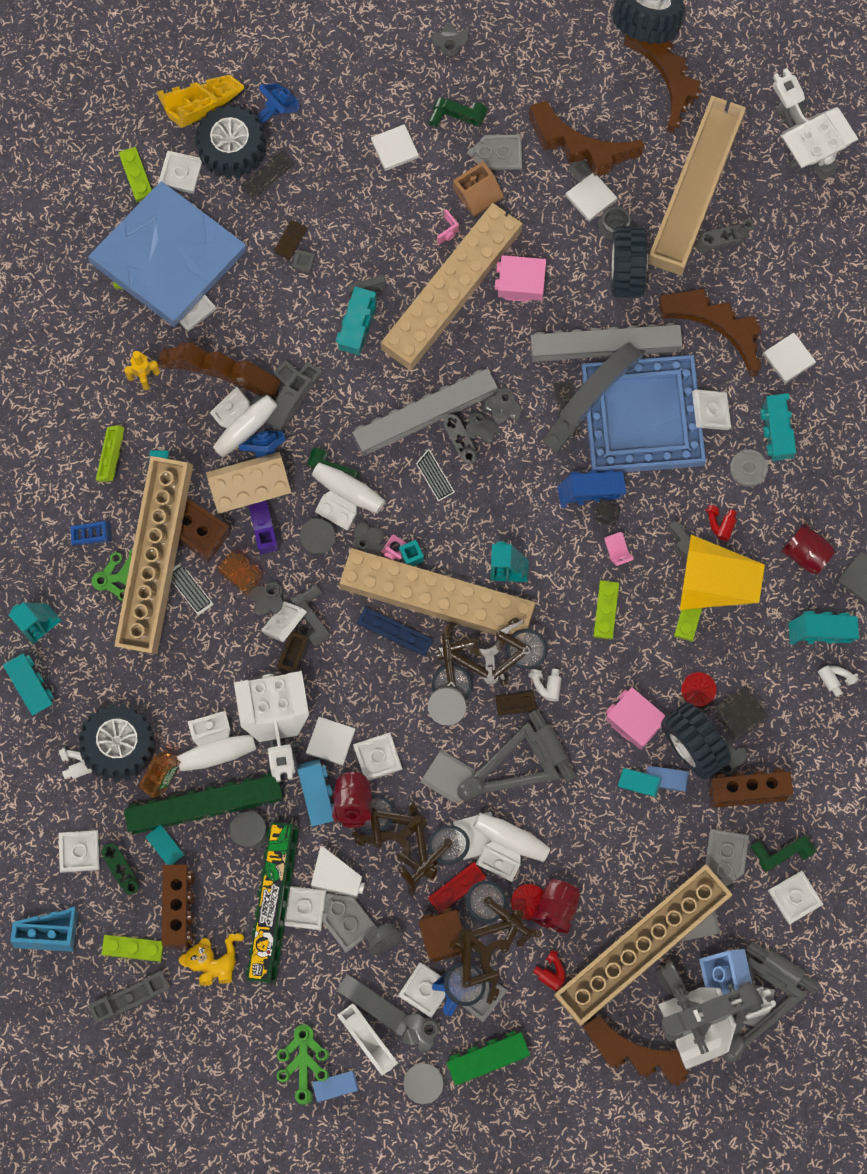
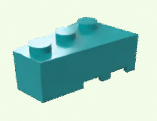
[336,286,377,356]
[760,393,796,461]
[490,541,529,582]
[8,602,62,645]
[788,611,859,645]
[3,652,54,716]

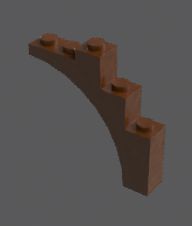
[624,34,702,133]
[528,100,644,176]
[658,289,761,377]
[158,342,280,397]
[582,1015,689,1086]

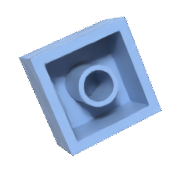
[699,949,752,995]

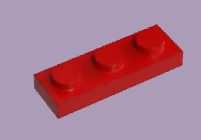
[427,862,486,915]

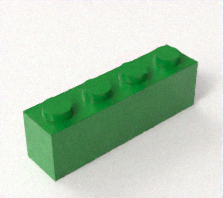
[446,1031,530,1086]

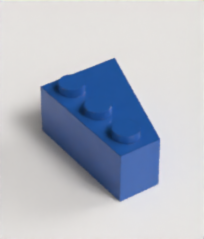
[557,470,627,508]

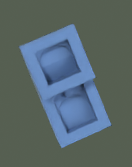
[646,766,689,792]
[312,1071,359,1102]

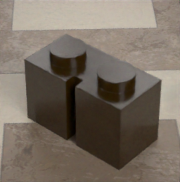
[277,631,310,674]

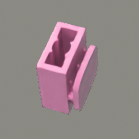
[495,255,546,302]
[606,688,666,750]

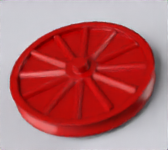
[681,672,717,707]
[511,884,543,920]

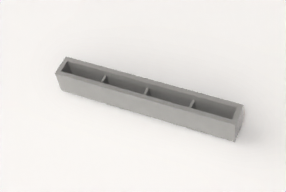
[530,323,682,362]
[352,368,498,457]

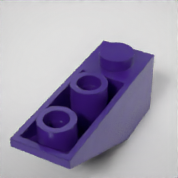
[248,500,279,555]

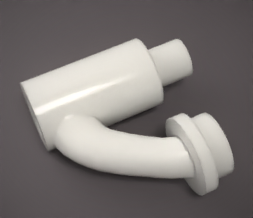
[818,665,859,697]
[528,669,561,701]
[59,747,92,779]

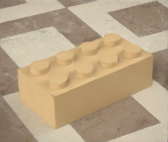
[206,452,291,514]

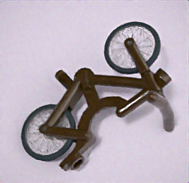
[431,617,547,700]
[352,795,470,896]
[444,881,542,1006]

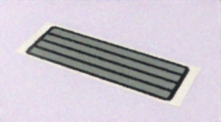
[171,564,214,615]

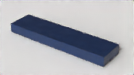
[356,607,434,657]

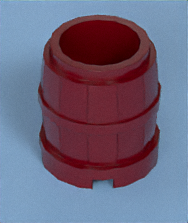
[781,522,836,575]
[332,772,372,828]
[532,879,581,934]

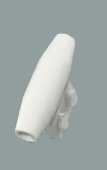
[210,387,278,457]
[312,463,385,530]
[177,711,256,771]
[473,813,550,882]

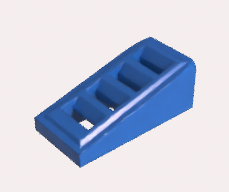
[70,521,112,545]

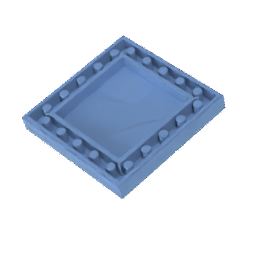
[88,181,246,327]
[581,355,706,473]

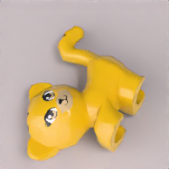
[178,933,244,986]

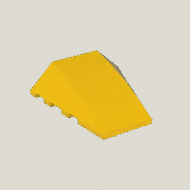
[157,75,244,128]
[680,535,765,610]

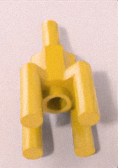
[124,351,160,390]

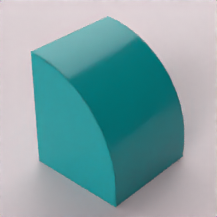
[399,540,424,566]

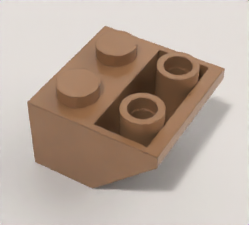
[453,161,504,217]

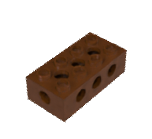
[179,498,231,562]
[708,769,793,808]
[162,865,194,949]

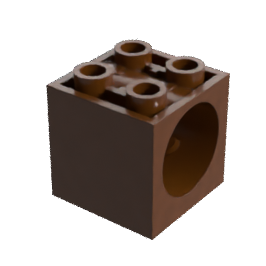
[418,908,463,964]

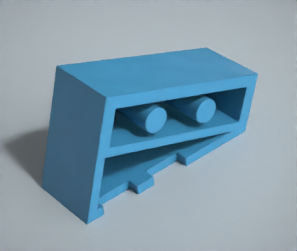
[297,759,334,826]
[10,907,78,952]

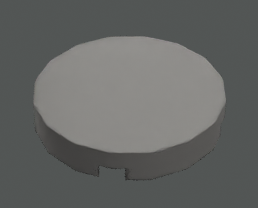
[730,449,768,487]
[428,687,466,726]
[403,1063,444,1104]

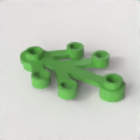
[92,549,133,602]
[277,1025,329,1105]

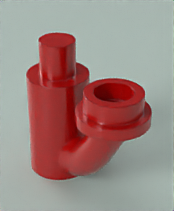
[705,505,737,541]
[533,950,565,992]

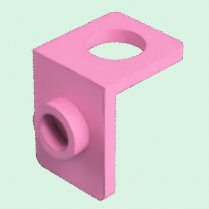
[437,209,459,245]
[604,532,634,566]
[381,534,407,562]

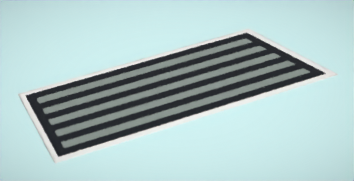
[416,449,454,501]

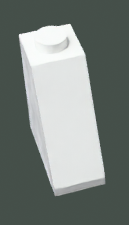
[311,847,365,898]

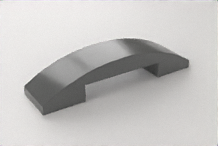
[88,971,170,1024]
[336,974,408,1036]

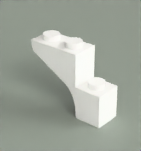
[337,1004,398,1075]

